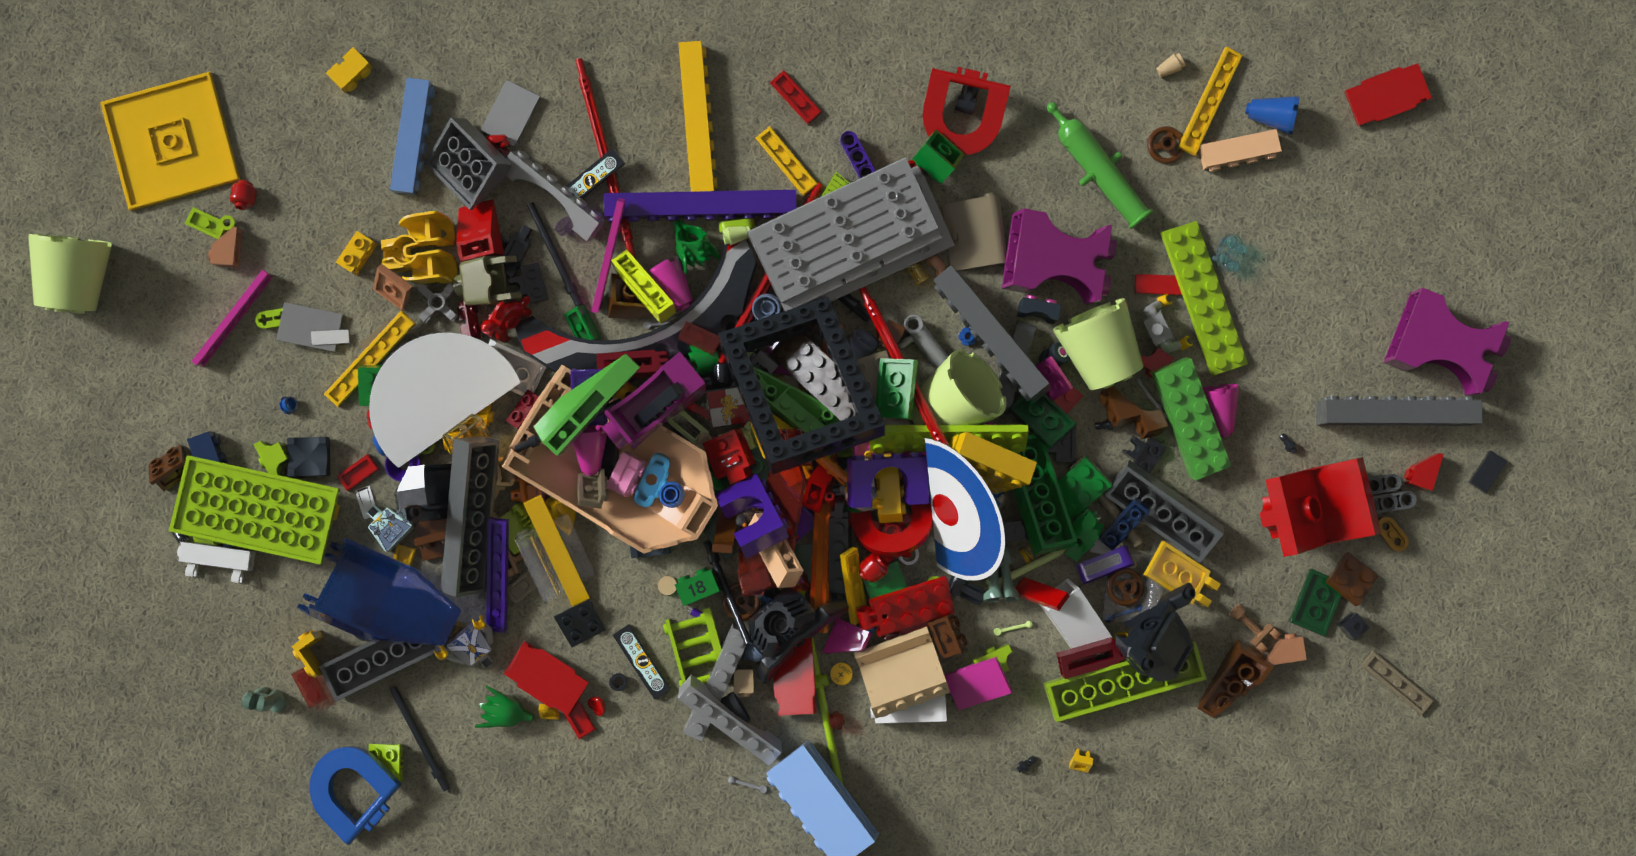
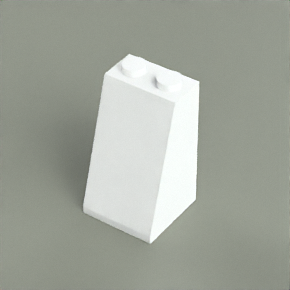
[1039,578,1113,656]
[870,694,947,723]

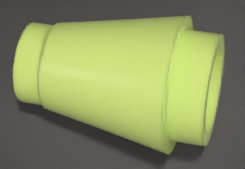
[722,226,750,246]

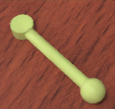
[994,621,1033,636]

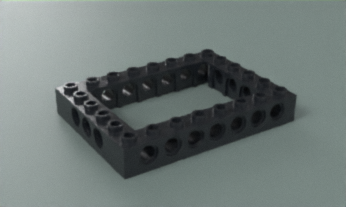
[718,297,885,475]

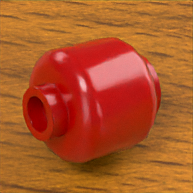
[229,180,257,210]
[859,553,889,582]

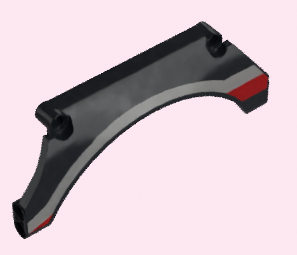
[514,239,758,382]

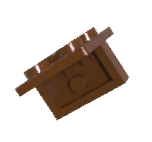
[149,445,186,491]
[414,519,447,561]
[928,614,968,659]

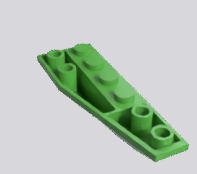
[534,354,641,456]
[753,367,840,458]

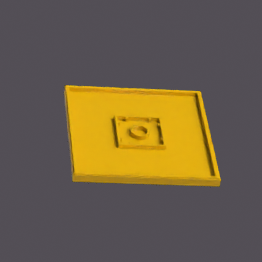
[100,71,240,211]

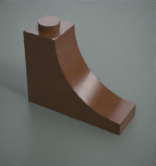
[712,505,738,553]

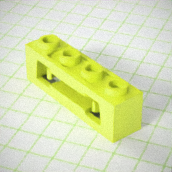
[611,249,676,324]

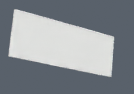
[311,330,349,345]

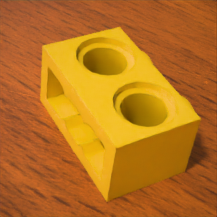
[335,231,378,276]

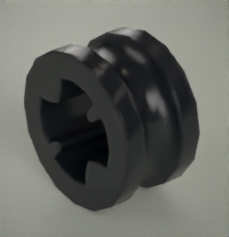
[609,673,627,691]

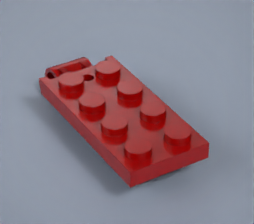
[856,576,955,637]

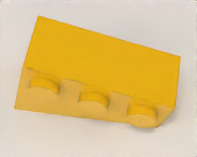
[875,452,906,523]

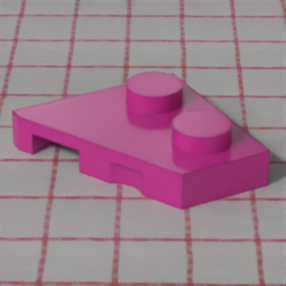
[823,619,872,654]

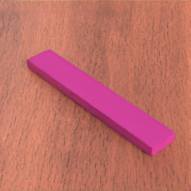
[591,198,626,313]
[191,270,273,367]

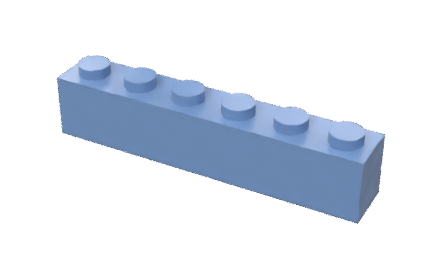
[390,78,435,196]

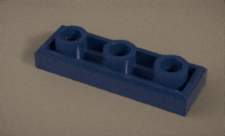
[1098,497,1151,550]

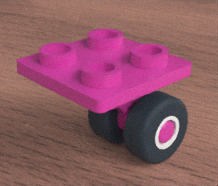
[1035,342,1073,400]

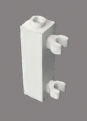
[177,542,256,583]

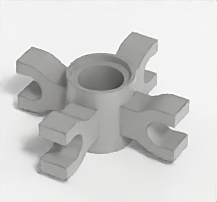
[417,283,459,323]

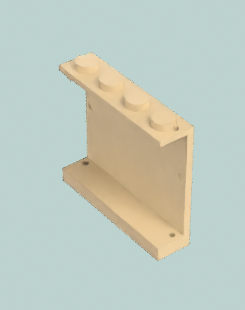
[854,627,950,719]

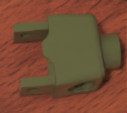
[453,256,522,306]

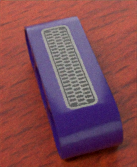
[840,131,875,179]
[1076,546,1134,584]

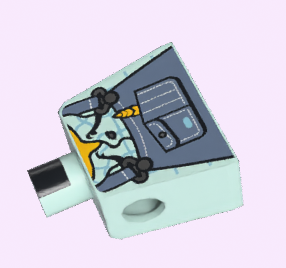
[367,505,415,552]

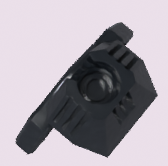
[394,463,494,523]
[1116,583,1196,682]
[748,587,849,684]

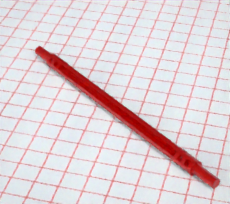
[575,58,637,258]
[718,182,824,364]
[858,287,949,447]

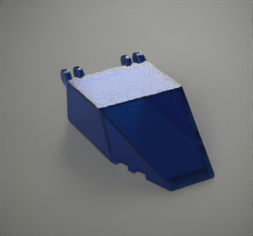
[297,538,461,646]

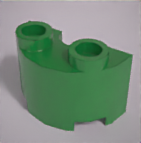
[688,337,720,378]

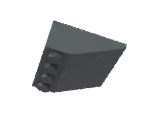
[425,117,512,210]

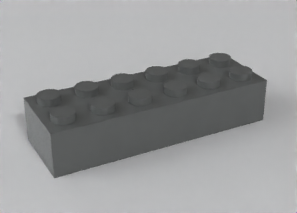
[1105,460,1224,563]
[319,614,445,702]

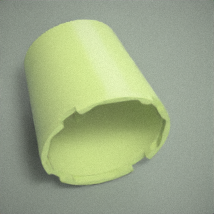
[28,234,112,314]
[1053,298,1144,390]
[912,349,1006,425]

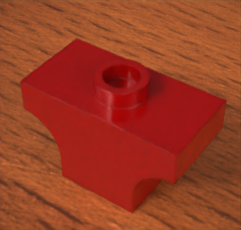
[1141,348,1174,378]

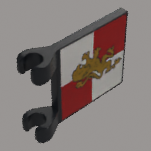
[703,375,748,428]

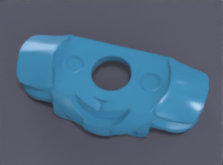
[633,453,670,507]

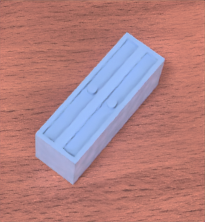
[766,740,879,856]

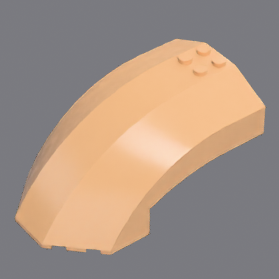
[500,365,718,554]

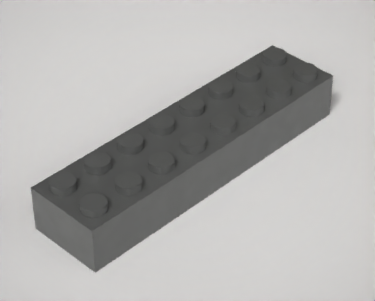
[933,266,1052,403]
[1316,396,1482,426]
[441,436,500,597]

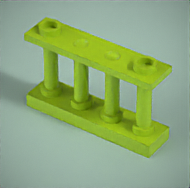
[663,607,731,686]

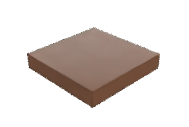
[373,264,412,311]

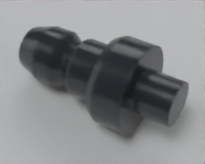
[1095,419,1113,430]
[1279,433,1297,454]
[1016,756,1037,773]

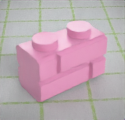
[606,452,647,497]

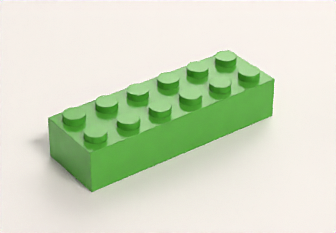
[1150,357,1231,480]

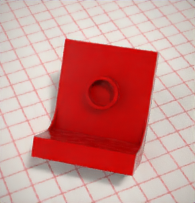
[1259,457,1381,557]

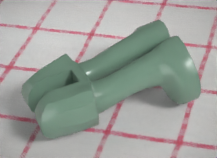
[983,547,1020,603]
[242,687,287,713]

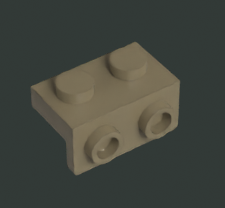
[577,468,608,509]

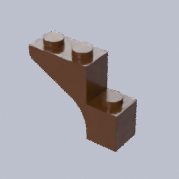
[1099,386,1168,439]

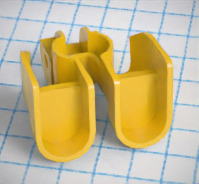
[381,211,458,284]

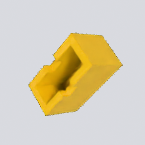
[326,47,373,93]

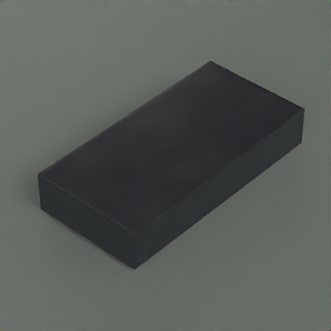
[1468,451,1507,493]

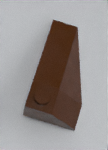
[608,273,683,319]
[1197,639,1274,718]

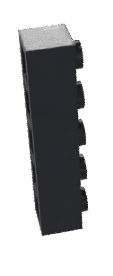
[633,382,685,427]

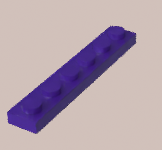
[486,517,509,633]

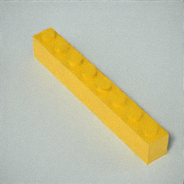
[678,41,718,192]

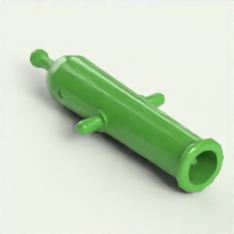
[1047,102,1153,229]

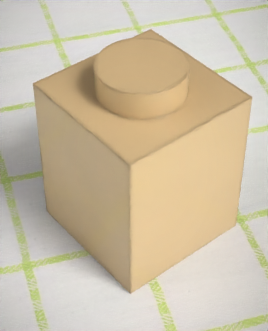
[734,668,754,697]

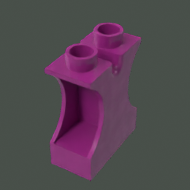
[1001,208,1117,305]
[1383,288,1511,397]
[602,352,706,450]

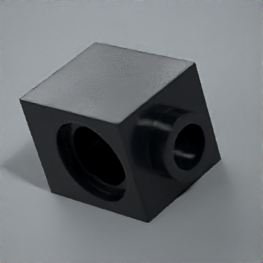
[1336,612,1370,640]

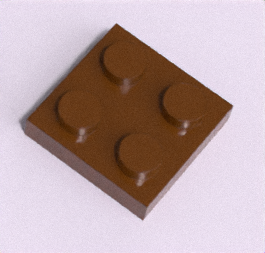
[1326,552,1378,607]

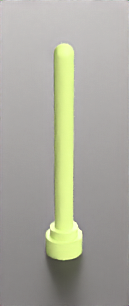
[986,549,1066,588]

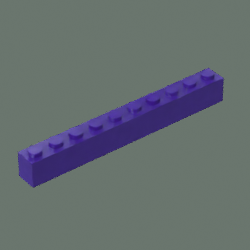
[604,190,797,222]

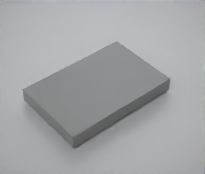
[481,80,541,148]
[276,302,343,352]

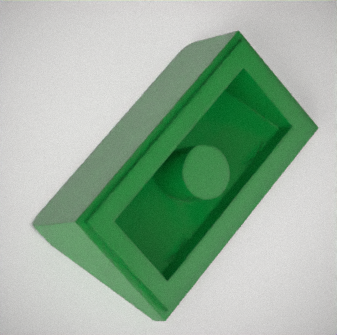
[564,305,601,340]

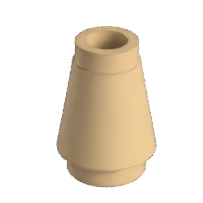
[1156,53,1186,78]

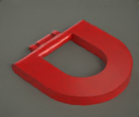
[923,67,1011,155]
[851,480,933,557]

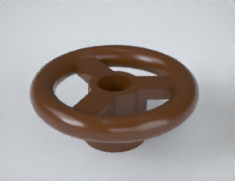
[1147,126,1184,164]
[1107,568,1144,606]
[722,582,760,620]

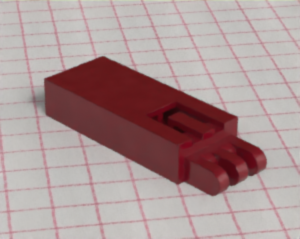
[596,350,669,379]
[1056,637,1125,679]

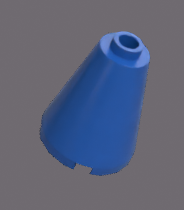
[1245,96,1300,135]

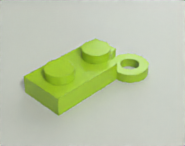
[185,207,236,239]

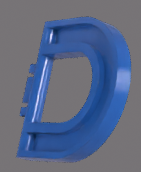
[310,746,401,845]

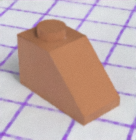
[208,227,242,268]
[1265,633,1307,665]

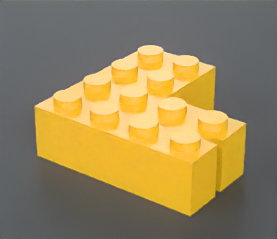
[949,432,1037,494]

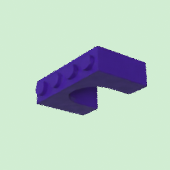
[847,452,929,508]
[715,474,789,559]

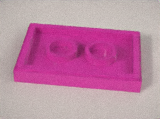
[944,657,1012,710]

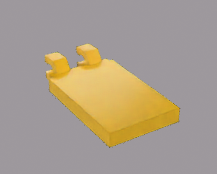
[1143,541,1221,607]

